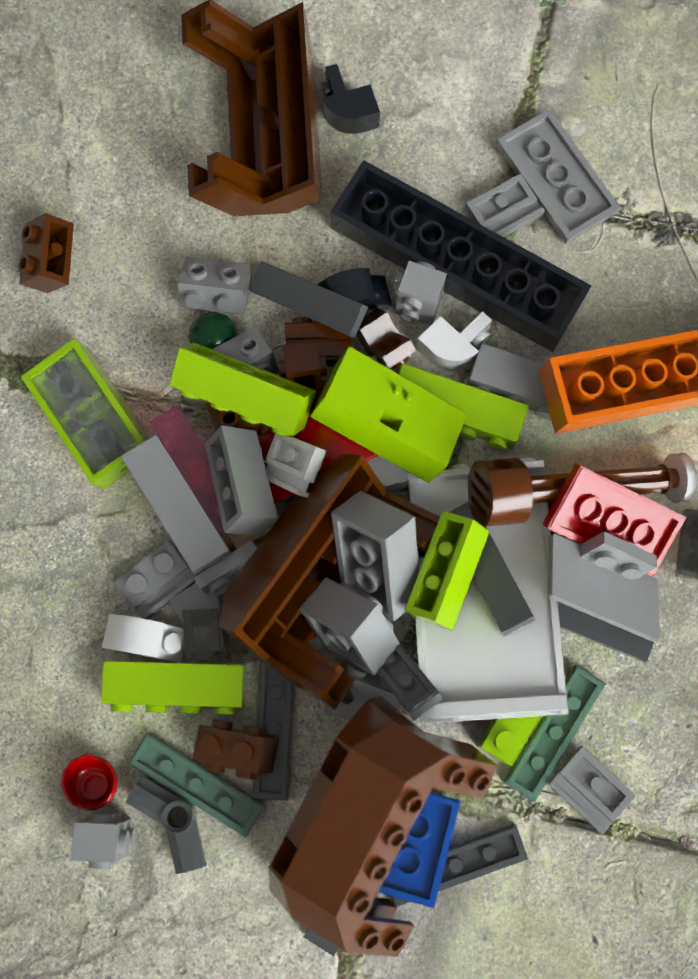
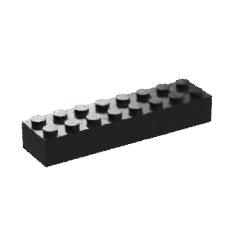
[330,160,592,352]

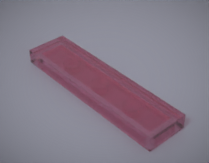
[149,405,227,537]

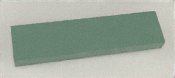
[503,665,606,803]
[128,733,265,838]

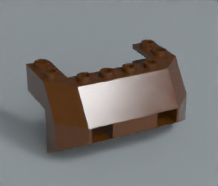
[181,0,322,216]
[219,454,440,710]
[269,696,499,957]

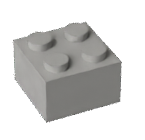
[300,577,400,675]

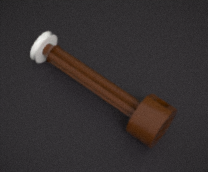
[467,452,697,527]

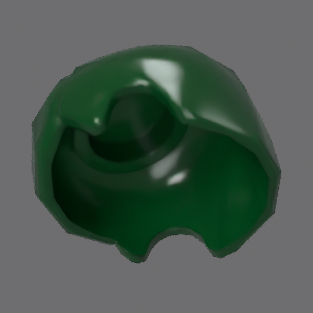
[188,311,239,349]

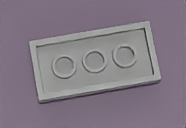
[496,109,621,244]

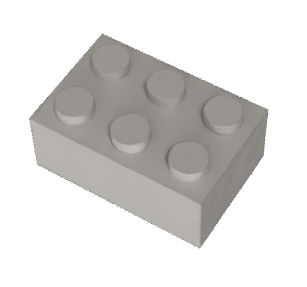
[331,491,419,622]

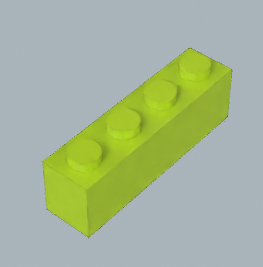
[169,342,316,437]
[399,364,529,451]
[101,661,246,715]

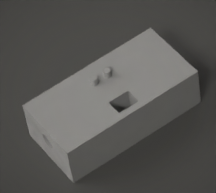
[121,435,231,575]

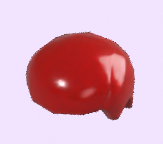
[61,754,118,811]

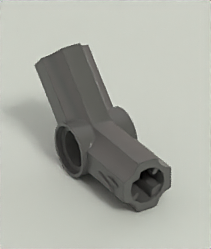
[126,775,207,874]

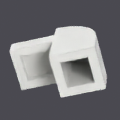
[416,312,492,371]
[102,614,188,663]

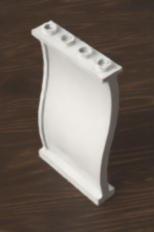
[407,457,568,723]

